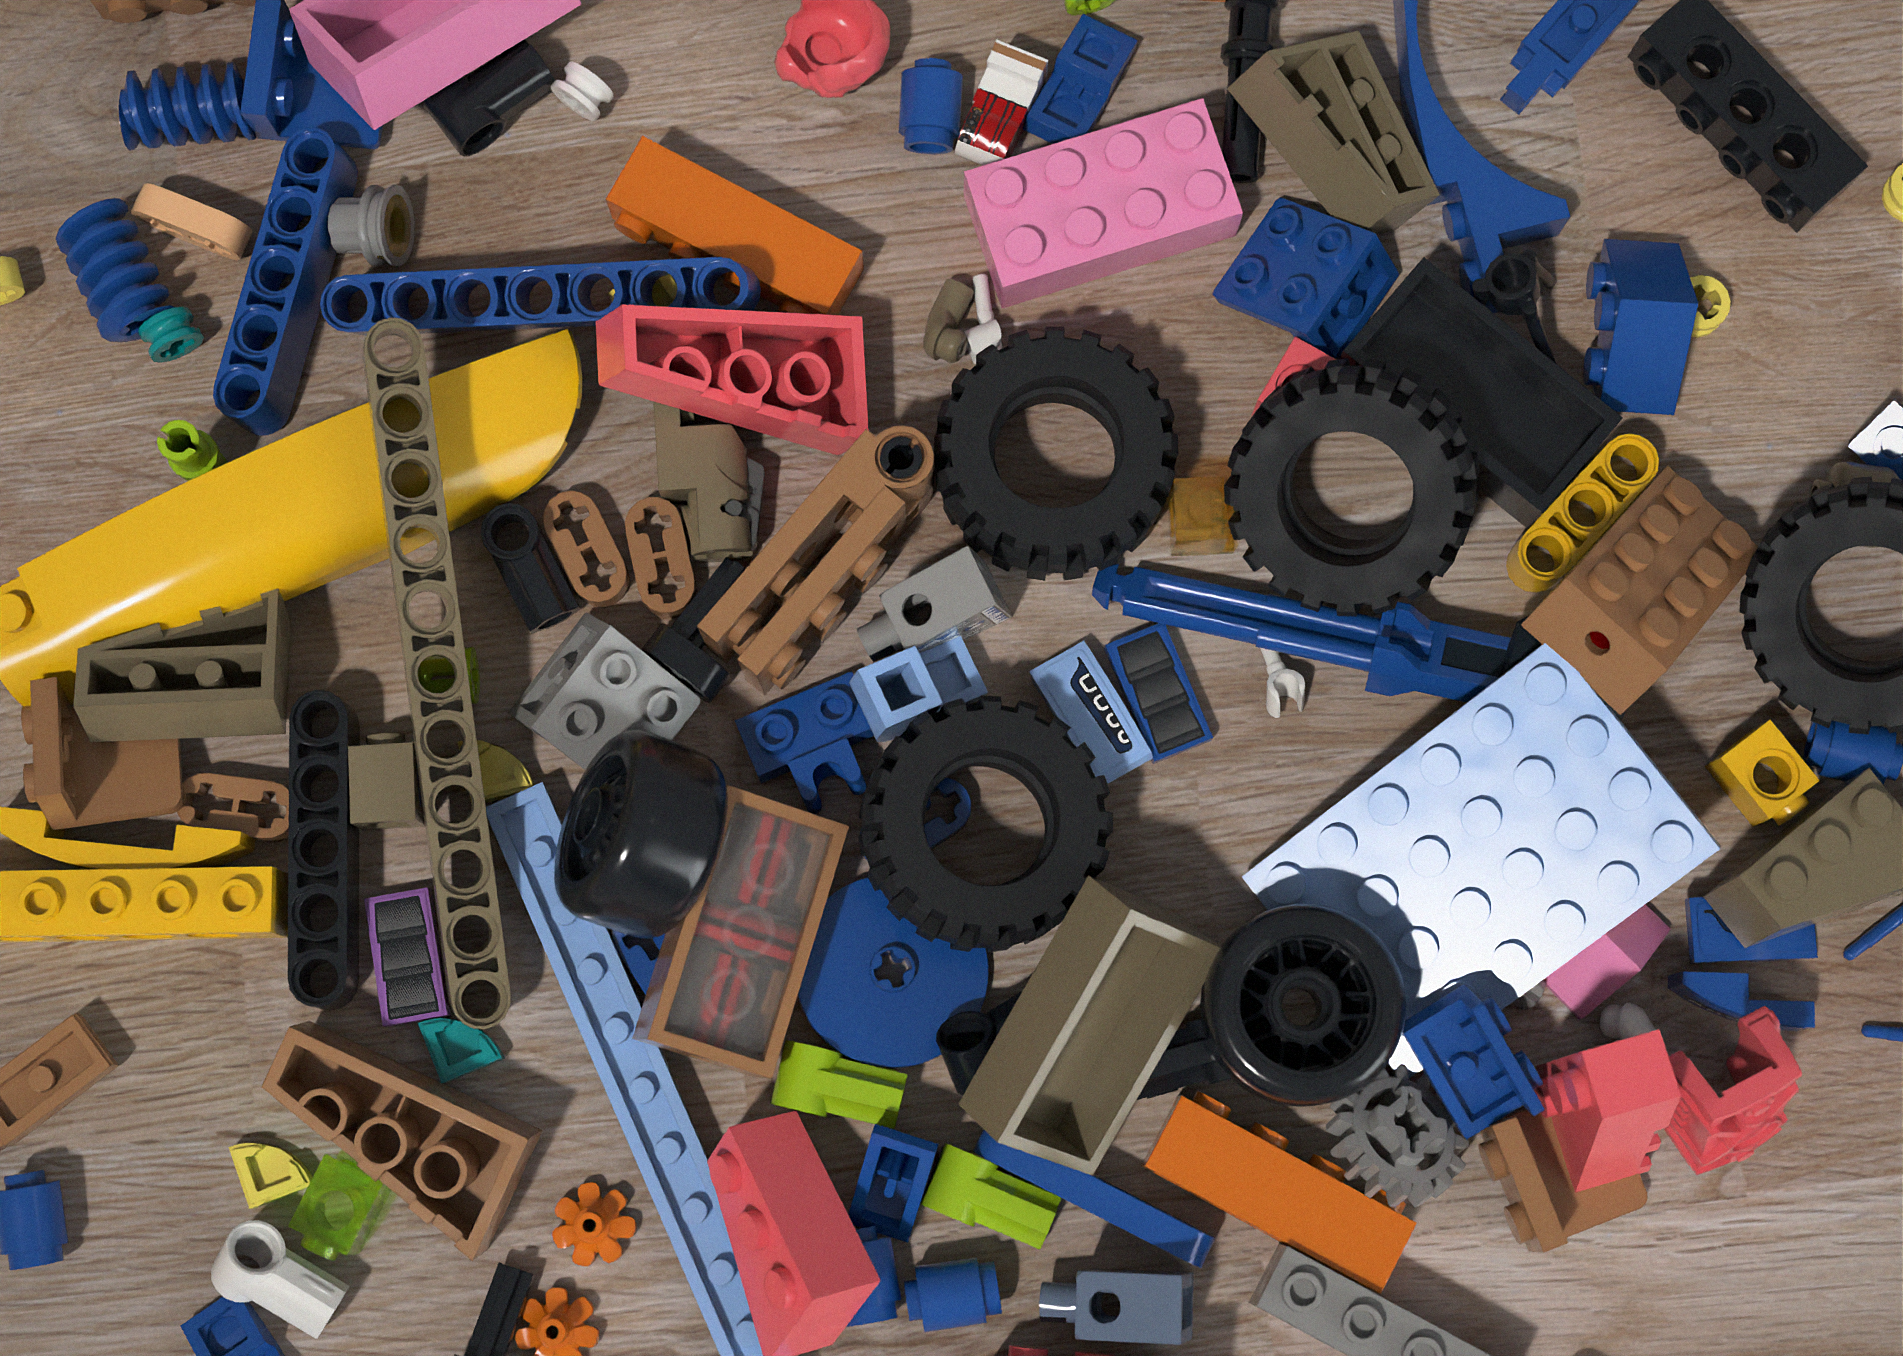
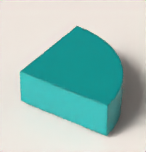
[418,1018,505,1084]

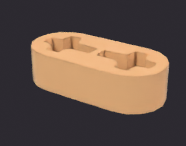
[131,183,253,260]

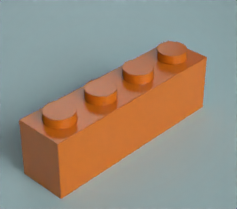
[606,136,864,315]
[1141,1091,1417,1294]

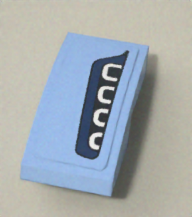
[1029,641,1153,784]

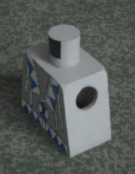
[857,546,1012,662]

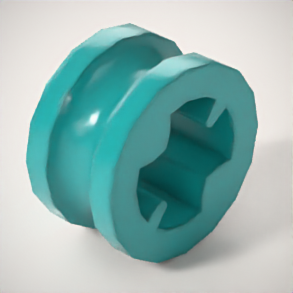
[138,306,204,363]

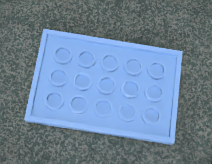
[1242,643,1720,1078]

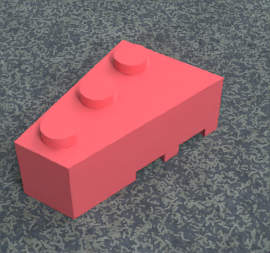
[707,1111,881,1356]

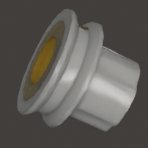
[328,185,415,267]

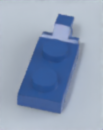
[1500,0,1641,115]

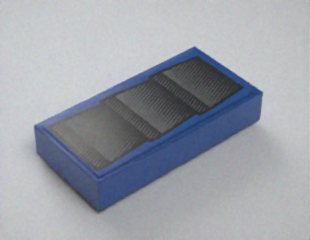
[1104,623,1213,764]

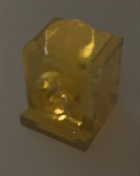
[1167,476,1237,557]

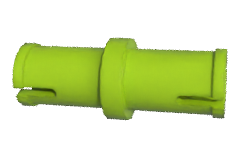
[157,420,228,481]

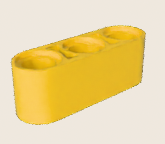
[1506,433,1659,593]

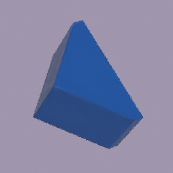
[848,1124,939,1243]

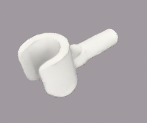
[963,274,1003,365]
[1260,648,1305,718]

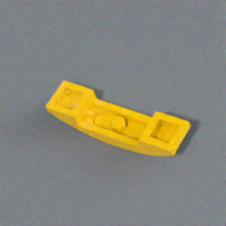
[0,807,255,869]

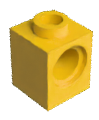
[1704,719,1820,826]

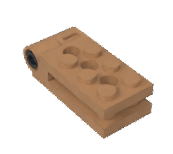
[697,426,934,696]

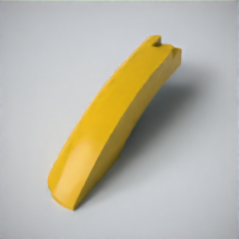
[0,329,583,706]

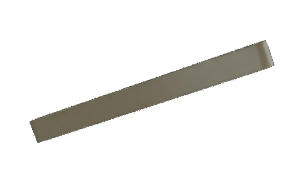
[363,318,511,1029]

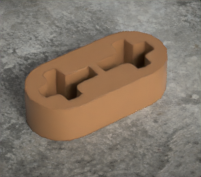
[543,491,630,608]
[625,497,697,618]
[177,773,289,842]

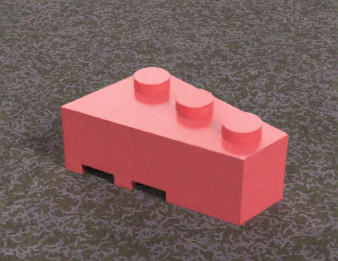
[1534,1029,1681,1193]

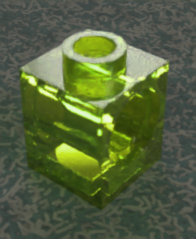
[288,1154,391,1261]

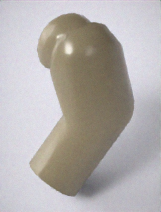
[923,279,974,363]

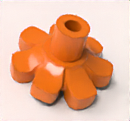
[552,1182,637,1267]
[515,1287,600,1356]

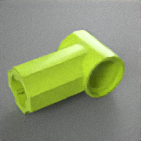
[770,1040,908,1129]
[920,1143,1061,1250]

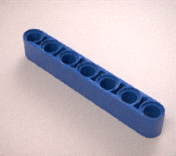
[320,257,761,336]

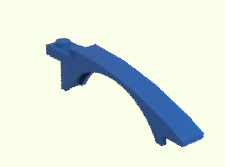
[1393,0,1571,313]

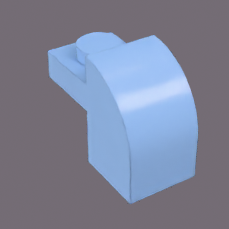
[849,636,988,742]

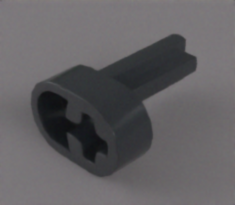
[641,557,745,703]
[454,1262,535,1356]

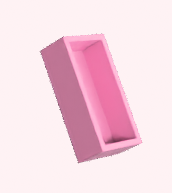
[289,0,581,130]
[964,98,1243,309]

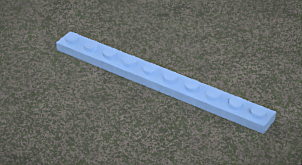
[486,782,763,1356]

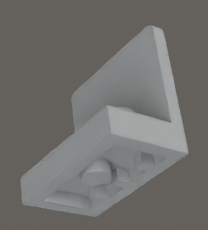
[508,612,700,770]

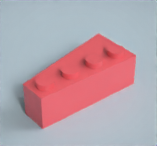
[596,304,869,455]

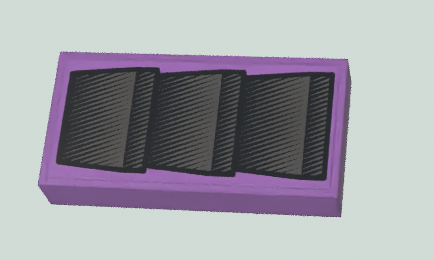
[364,887,451,1027]

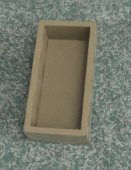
[958,876,1221,1176]

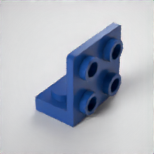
[240,0,383,149]
[1213,198,1399,360]

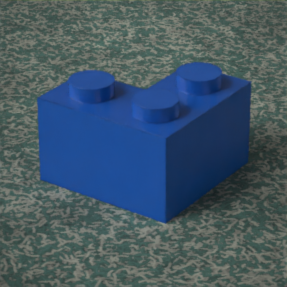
[1583,239,1698,415]

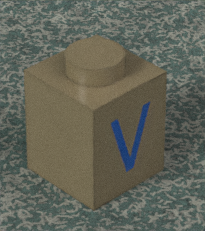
[348,733,425,831]

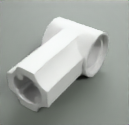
[211,1220,350,1339]

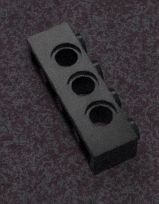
[1627,0,1868,233]

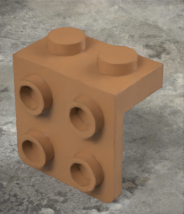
[21,677,184,830]
[1478,1109,1648,1253]

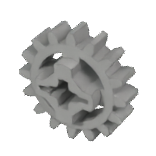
[1326,1064,1469,1208]

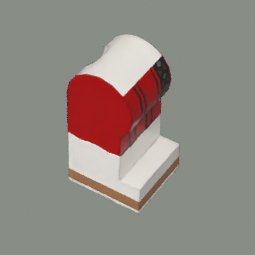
[955,39,1048,165]

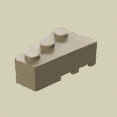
[1227,30,1440,235]
[73,588,291,742]
[1703,768,1903,948]

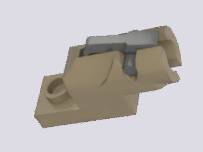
[653,401,765,562]

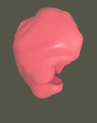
[774,0,890,98]

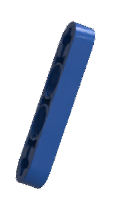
[973,1129,1216,1268]

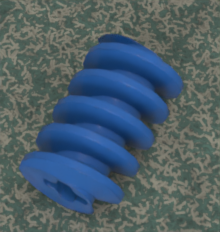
[119,62,256,150]
[55,198,175,343]

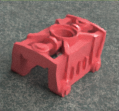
[1664,1006,1802,1175]

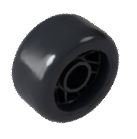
[554,730,728,938]
[1200,904,1406,1107]

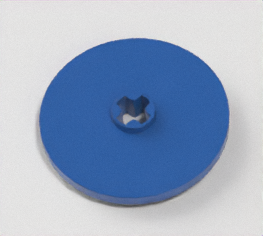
[798,878,988,1069]

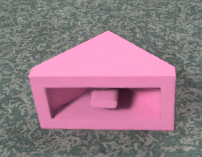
[1544,904,1671,1020]

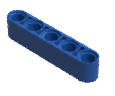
[213,127,358,436]

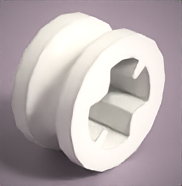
[551,61,614,121]

